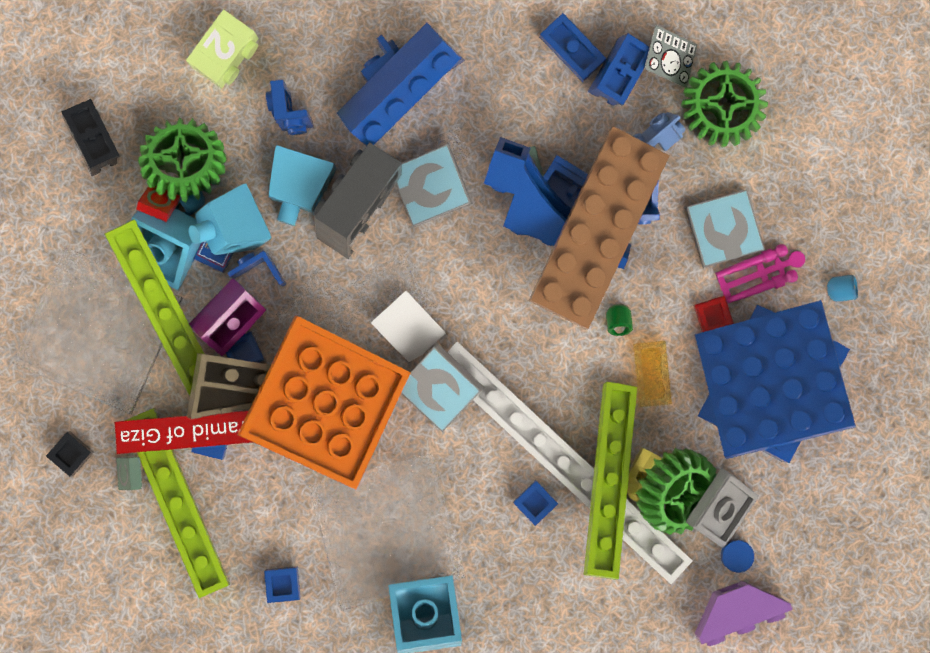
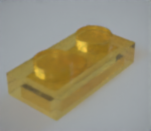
[633,341,672,407]

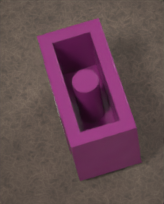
[189,278,266,356]

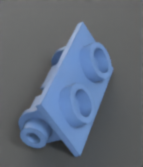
[633,112,686,151]

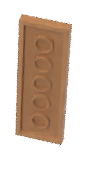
[528,126,670,330]

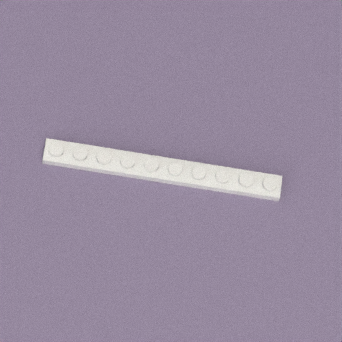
[448,342,693,584]

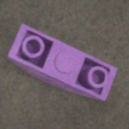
[695,581,793,646]

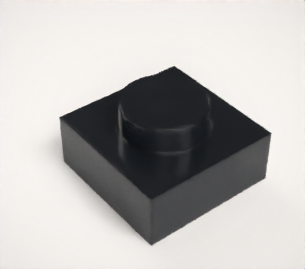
[46,431,94,477]

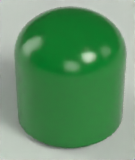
[606,304,633,336]

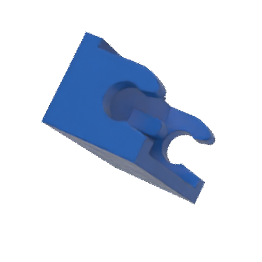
[588,33,650,106]
[543,155,588,209]

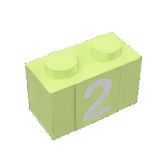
[186,9,259,89]

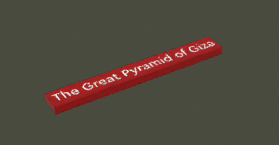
[114,411,254,454]

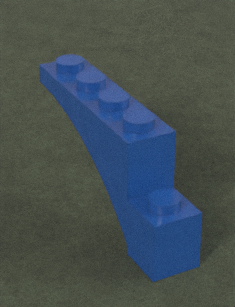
[484,137,631,269]

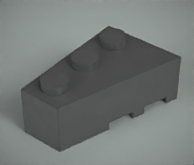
[313,142,402,260]

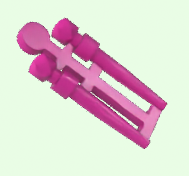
[715,244,806,304]

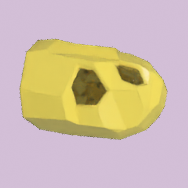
[627,447,662,502]

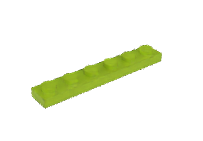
[104,219,204,396]
[583,382,637,580]
[124,408,230,598]

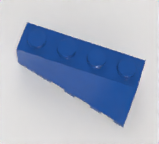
[337,23,465,146]

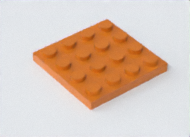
[237,316,411,490]

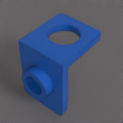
[227,251,286,287]

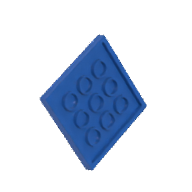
[695,300,856,459]

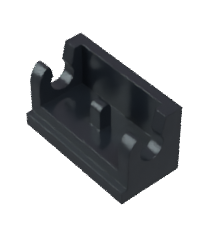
[61,99,120,176]

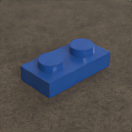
[539,13,606,83]

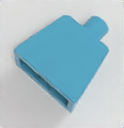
[269,145,337,226]
[188,183,272,255]

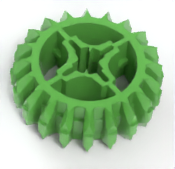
[681,61,768,147]
[138,117,227,203]
[636,448,717,535]

